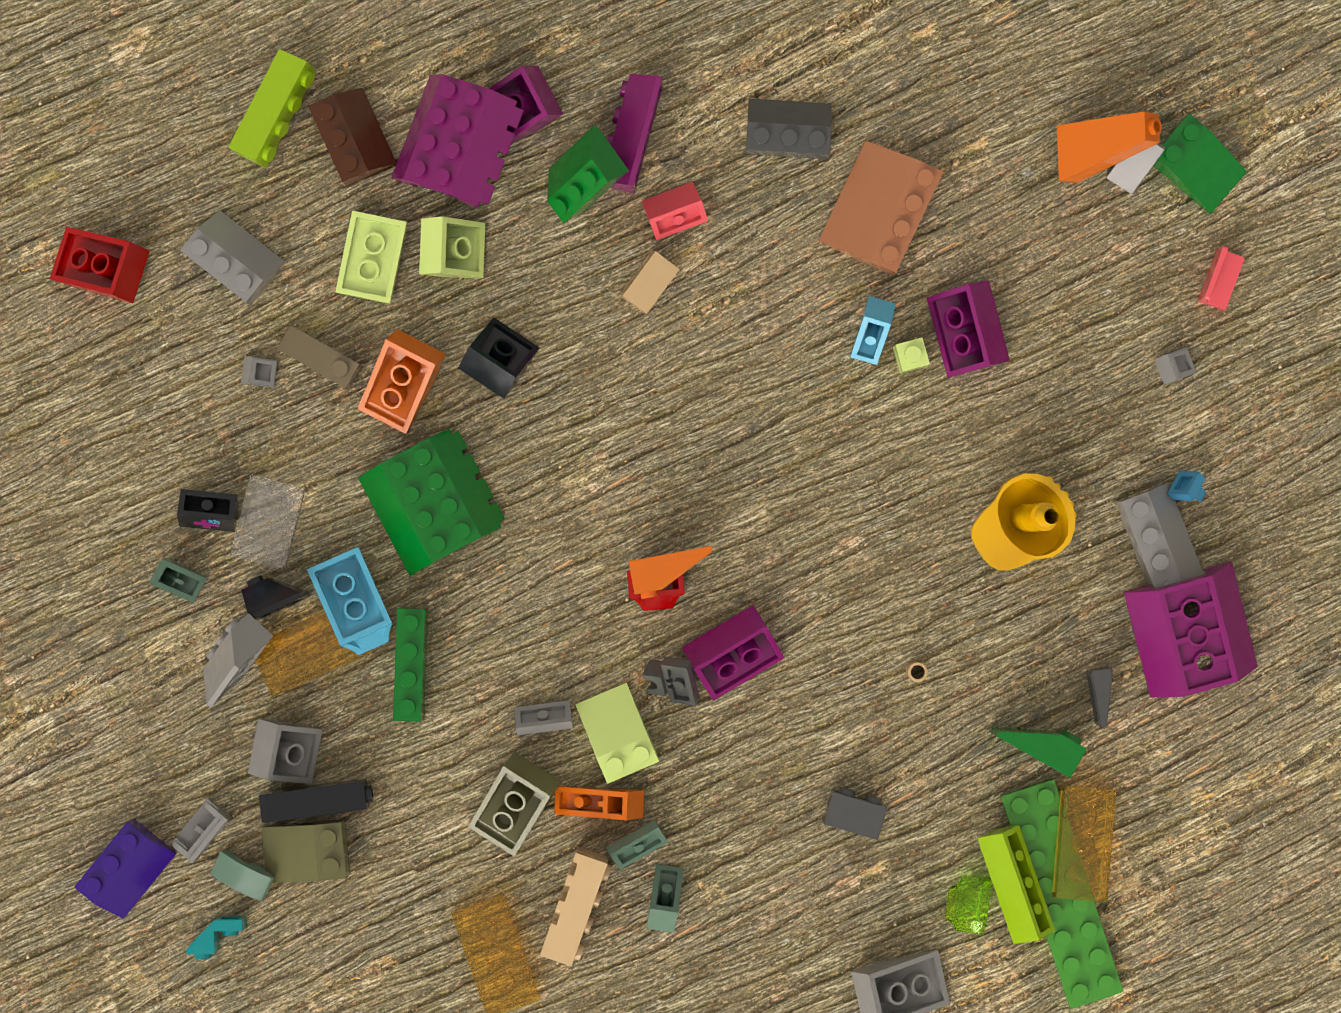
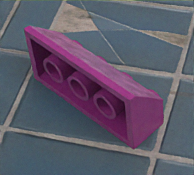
[607,74,663,194]

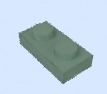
[606,820,668,870]

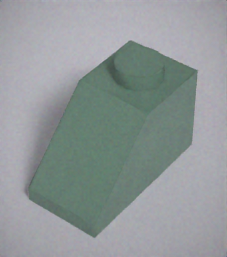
[647,864,684,933]

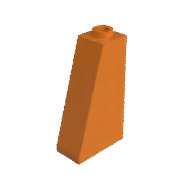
[1057,111,1162,183]

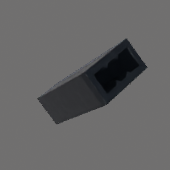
[259,779,374,823]

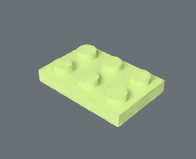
[335,211,408,304]

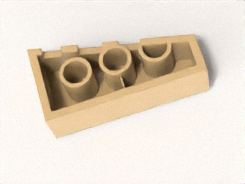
[540,846,612,967]

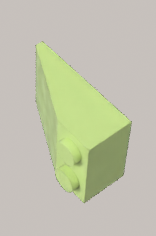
[575,682,659,784]

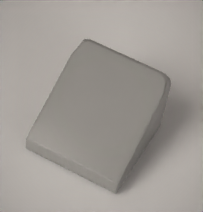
[1155,347,1196,384]
[241,356,278,388]

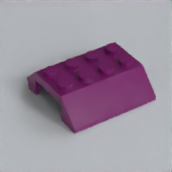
[391,74,524,208]

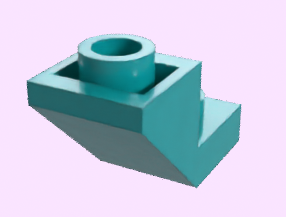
[186,916,247,959]

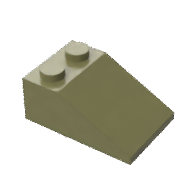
[468,752,562,857]
[262,819,350,883]

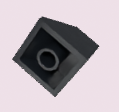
[458,317,540,399]

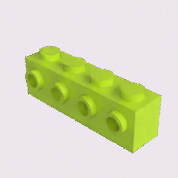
[228,49,317,168]
[977,825,1055,944]

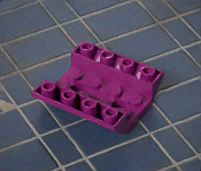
[1123,561,1258,698]

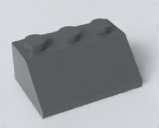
[745,99,832,160]

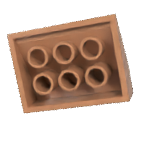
[819,140,944,276]

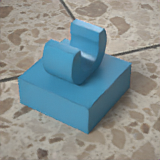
[1167,471,1206,502]

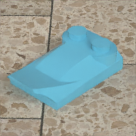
[307,547,393,655]

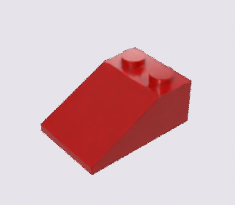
[49,227,150,304]

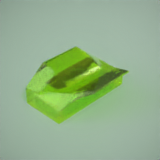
[945,875,991,935]

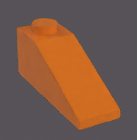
[628,546,713,599]
[554,786,644,821]

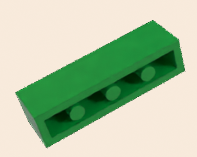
[393,608,428,722]

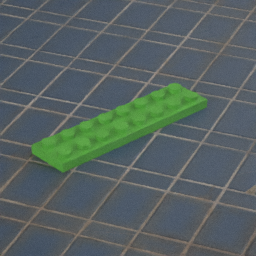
[1000,778,1124,1009]

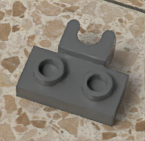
[643,657,700,706]

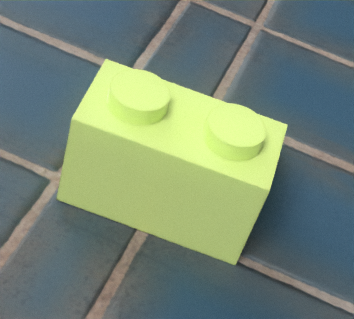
[419,217,485,278]

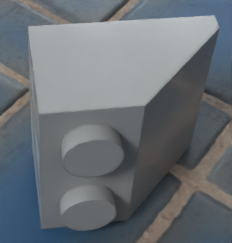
[248,719,323,784]

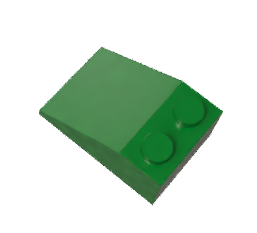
[1153,113,1247,214]
[990,727,1087,778]

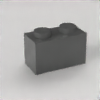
[823,787,887,840]

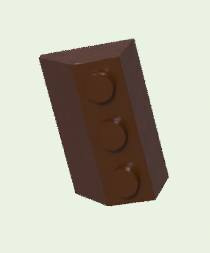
[308,88,397,187]

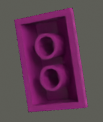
[927,280,1010,378]
[681,605,784,701]

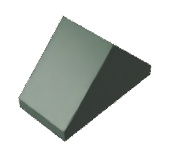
[149,558,207,603]

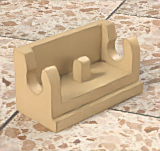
[619,251,680,314]

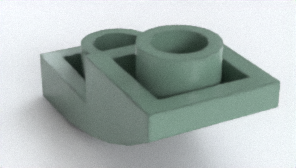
[210,849,274,901]

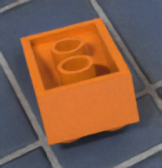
[358,329,446,434]

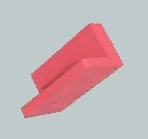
[642,182,708,241]
[1198,246,1245,311]

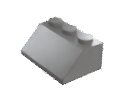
[180,210,285,305]
[203,613,273,708]

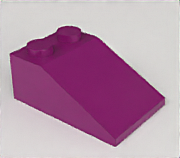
[489,66,563,144]

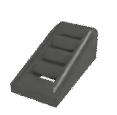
[1086,667,1113,727]

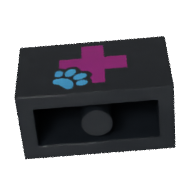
[177,489,239,532]

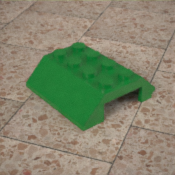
[358,429,505,576]

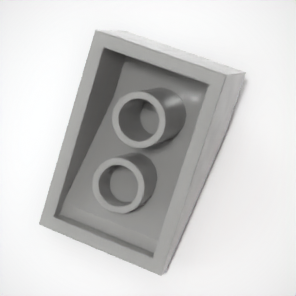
[852,950,950,1013]

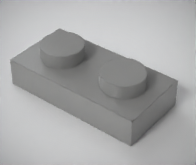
[514,700,573,736]

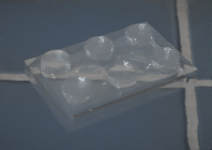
[230,475,306,569]

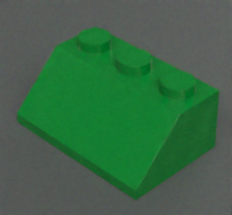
[547,125,629,223]

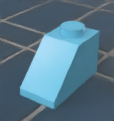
[851,296,896,365]

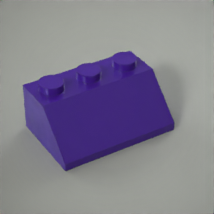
[74,818,177,919]

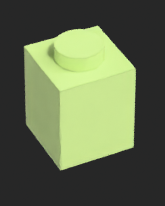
[893,337,930,374]

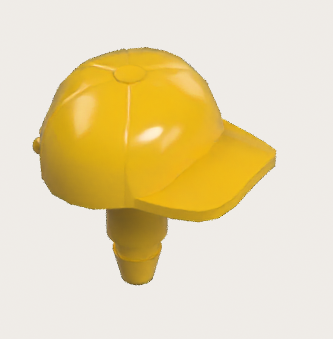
[971,473,1077,570]

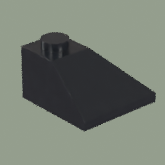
[241,575,310,620]

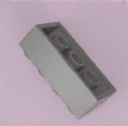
[1116,483,1204,589]

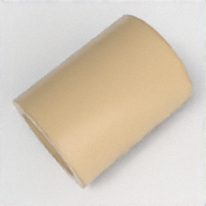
[906,661,928,682]

